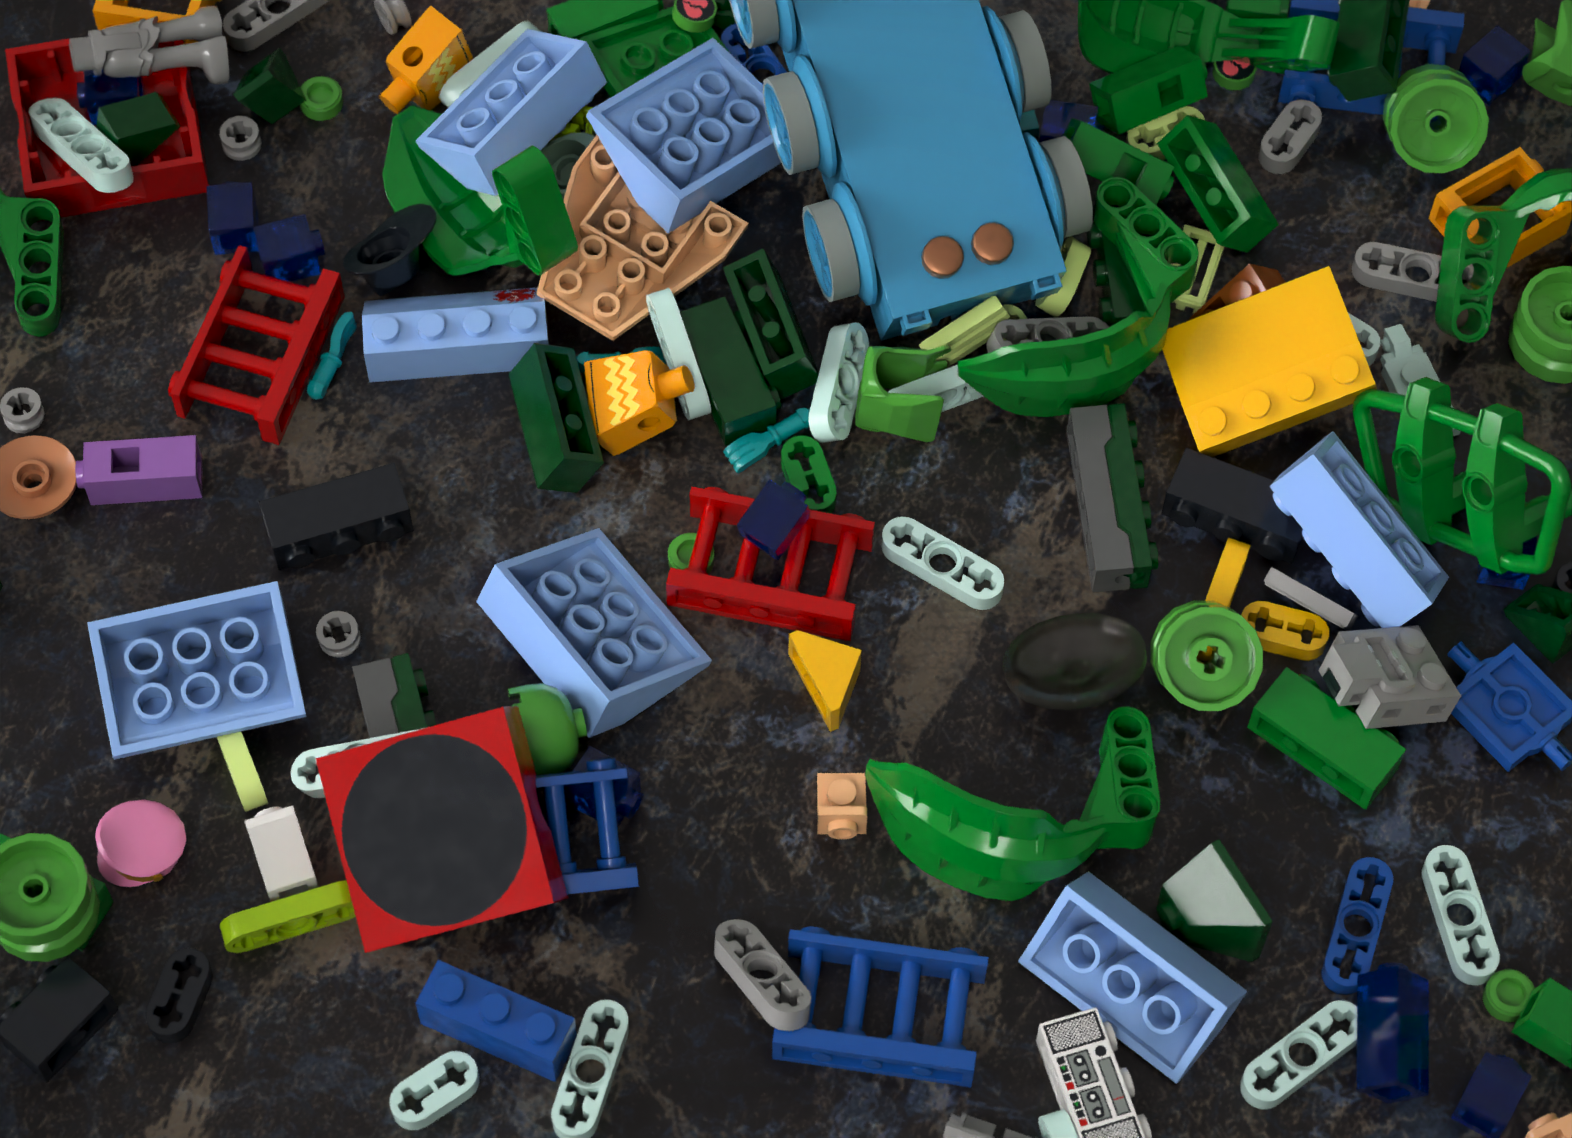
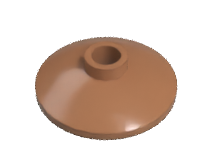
[0,435,77,519]

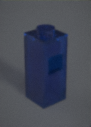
[1357,963,1429,1104]

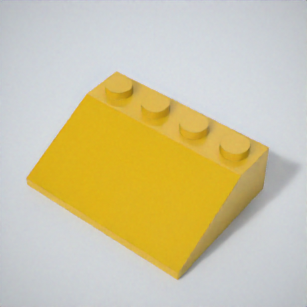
[1162,266,1377,457]

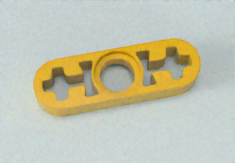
[1197,537,1251,662]

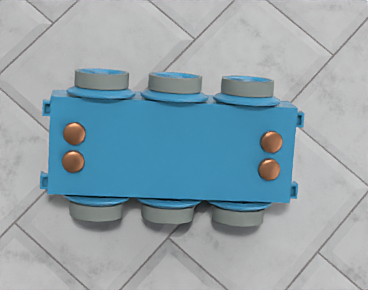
[729,0,1093,341]

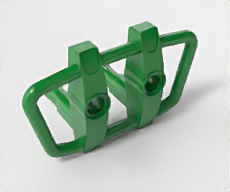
[1352,377,1572,575]

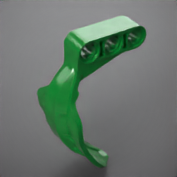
[1078,0,1341,74]
[382,105,578,276]
[1435,168,1572,343]
[957,177,1199,417]
[0,189,64,337]
[865,706,1161,901]

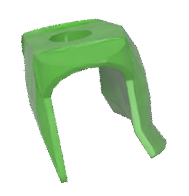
[1522,0,1572,106]
[855,345,952,442]

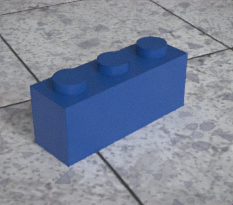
[415,960,577,1082]

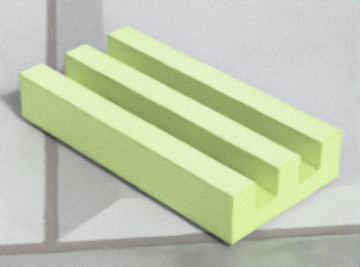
[1171,224,1225,314]
[919,295,1011,368]

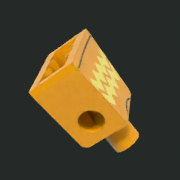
[379,6,473,114]
[584,350,695,456]

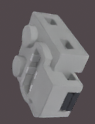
[1318,625,1461,729]

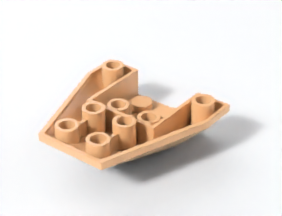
[537,135,748,341]

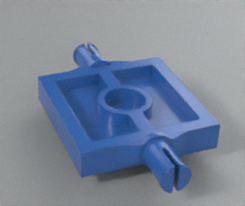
[1447,641,1572,772]

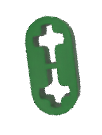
[781,435,837,514]

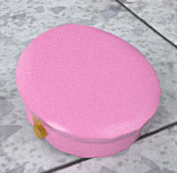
[95,800,187,887]

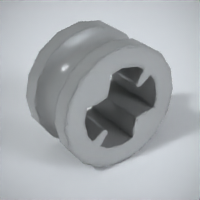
[374,0,412,35]
[219,116,262,161]
[0,387,45,433]
[316,611,361,658]

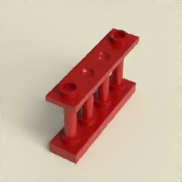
[168,245,345,445]
[666,486,875,642]

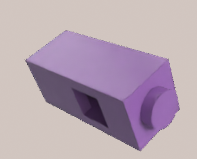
[75,435,202,505]

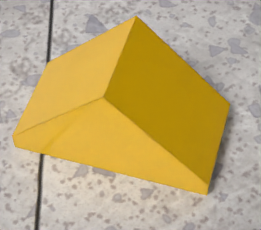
[788,630,862,732]

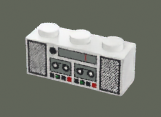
[1036,1007,1152,1138]

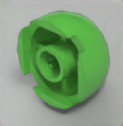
[508,683,587,775]

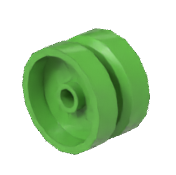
[1382,64,1489,173]
[1508,265,1572,384]
[1150,601,1263,711]
[0,833,100,962]

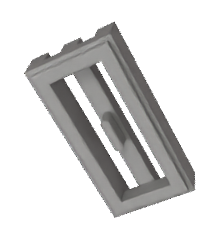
[1264,567,1358,631]

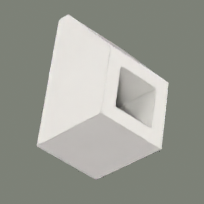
[245,805,318,902]

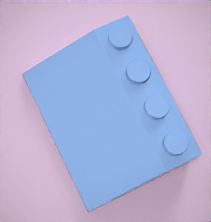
[586,38,781,233]
[476,528,712,738]
[87,581,306,760]

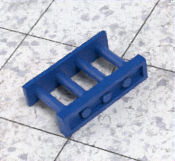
[1278,0,1464,122]
[536,758,639,894]
[772,927,988,1087]

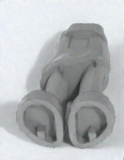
[69,5,229,84]

